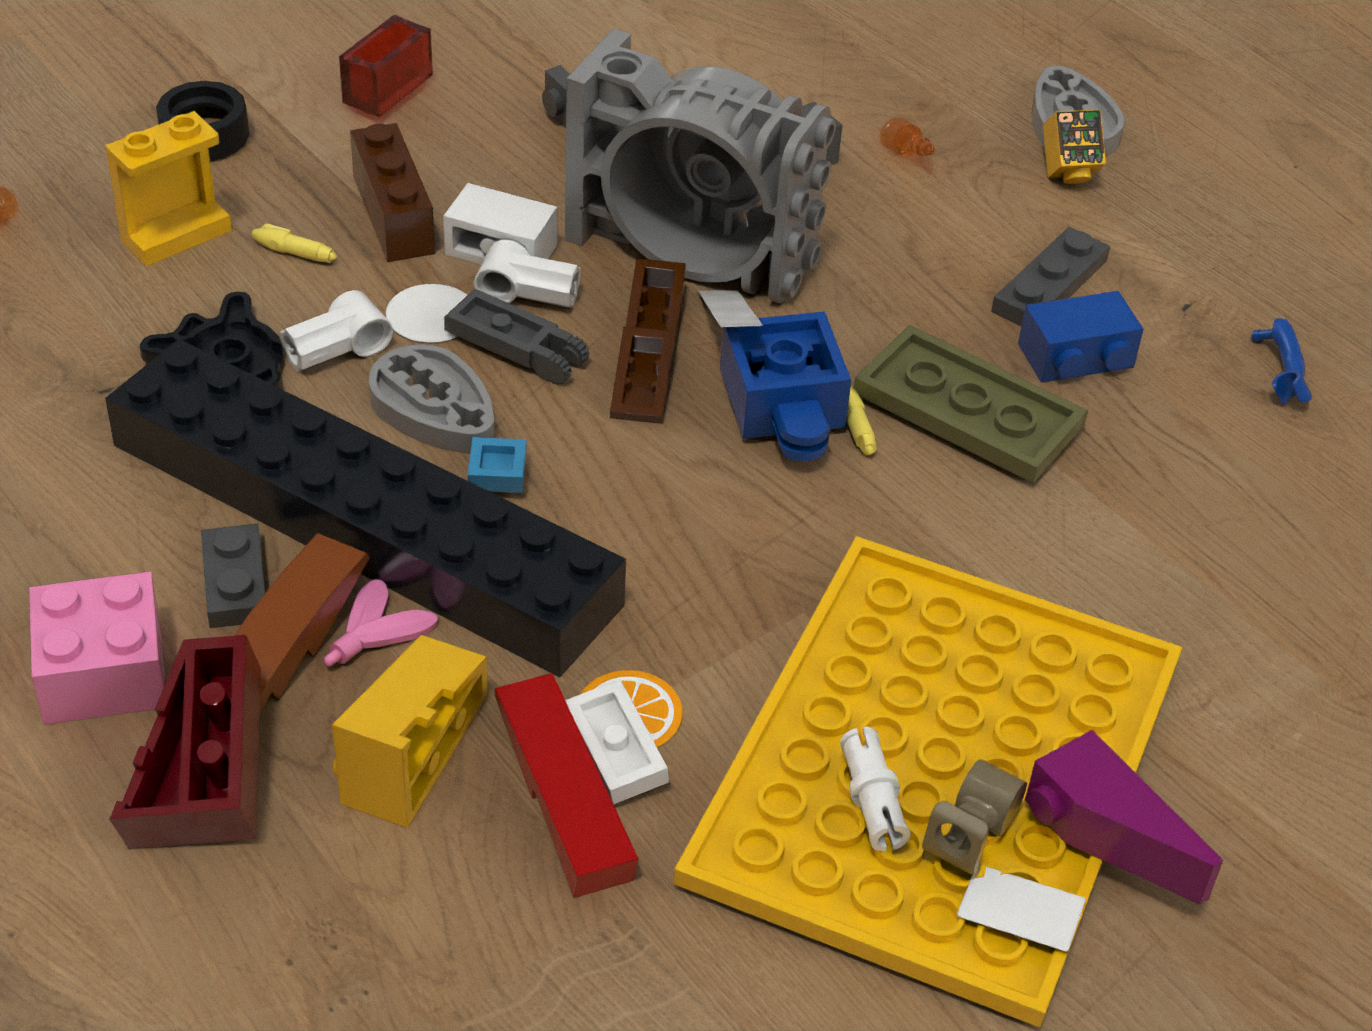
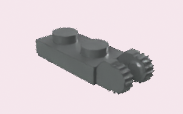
[444,289,590,385]

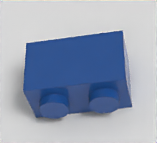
[1018,291,1144,383]

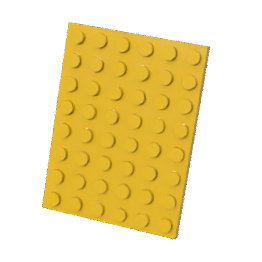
[673,536,1183,1028]

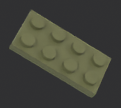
[853,325,1088,483]

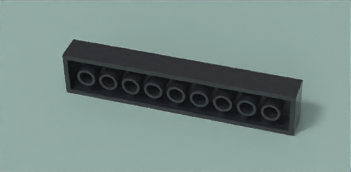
[105,339,626,678]

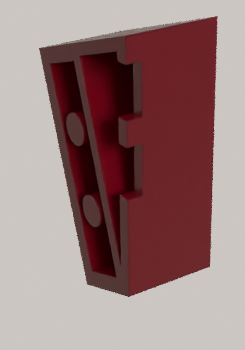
[109,635,261,849]

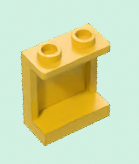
[105,111,232,266]

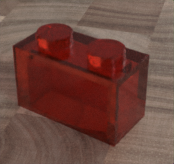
[339,15,433,118]

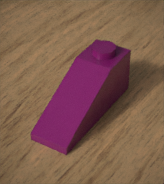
[1025,730,1223,904]

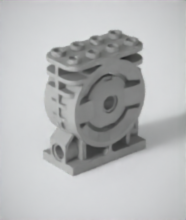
[565,29,836,303]

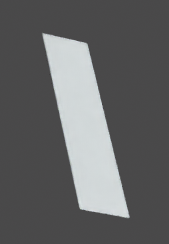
[698,290,763,327]

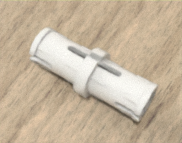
[840,727,911,852]

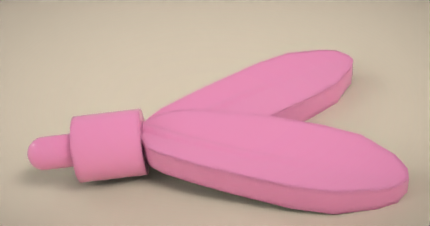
[324,579,438,666]

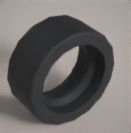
[156,81,249,160]

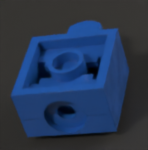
[720,311,851,462]

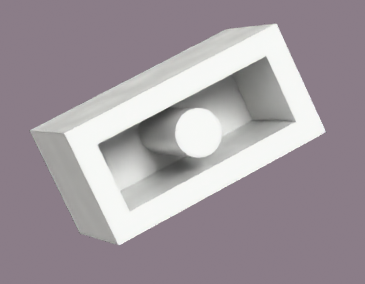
[443,183,558,265]

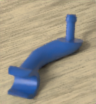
[1251,318,1312,405]

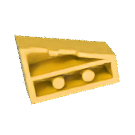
[332,635,488,828]

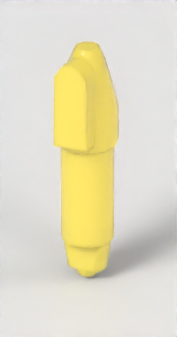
[252,223,337,263]
[846,386,877,456]

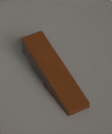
[610,258,686,424]

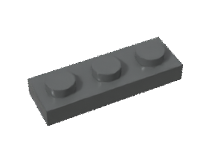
[991,227,1110,326]

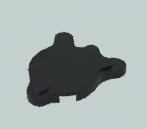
[139,292,284,389]

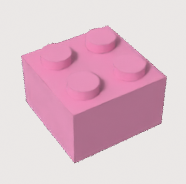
[29,571,165,725]

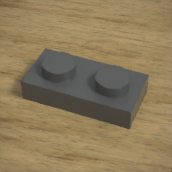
[201,523,266,628]

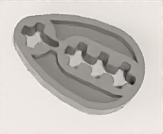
[1031,66,1125,156]
[369,344,495,454]

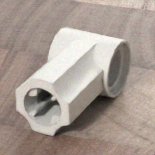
[474,239,581,309]
[280,290,393,372]

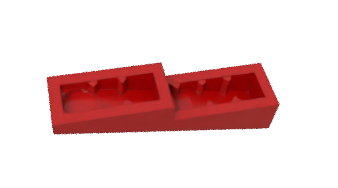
[494,673,639,898]

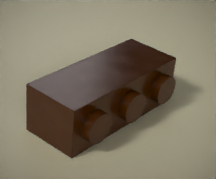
[350,123,435,262]

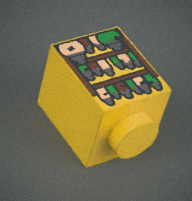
[1043,110,1106,184]

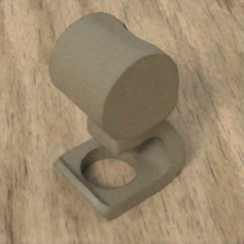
[922,759,1027,876]

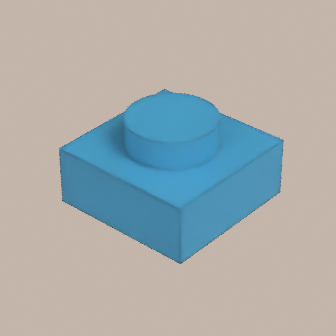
[468,437,527,493]

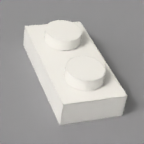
[565,679,669,804]

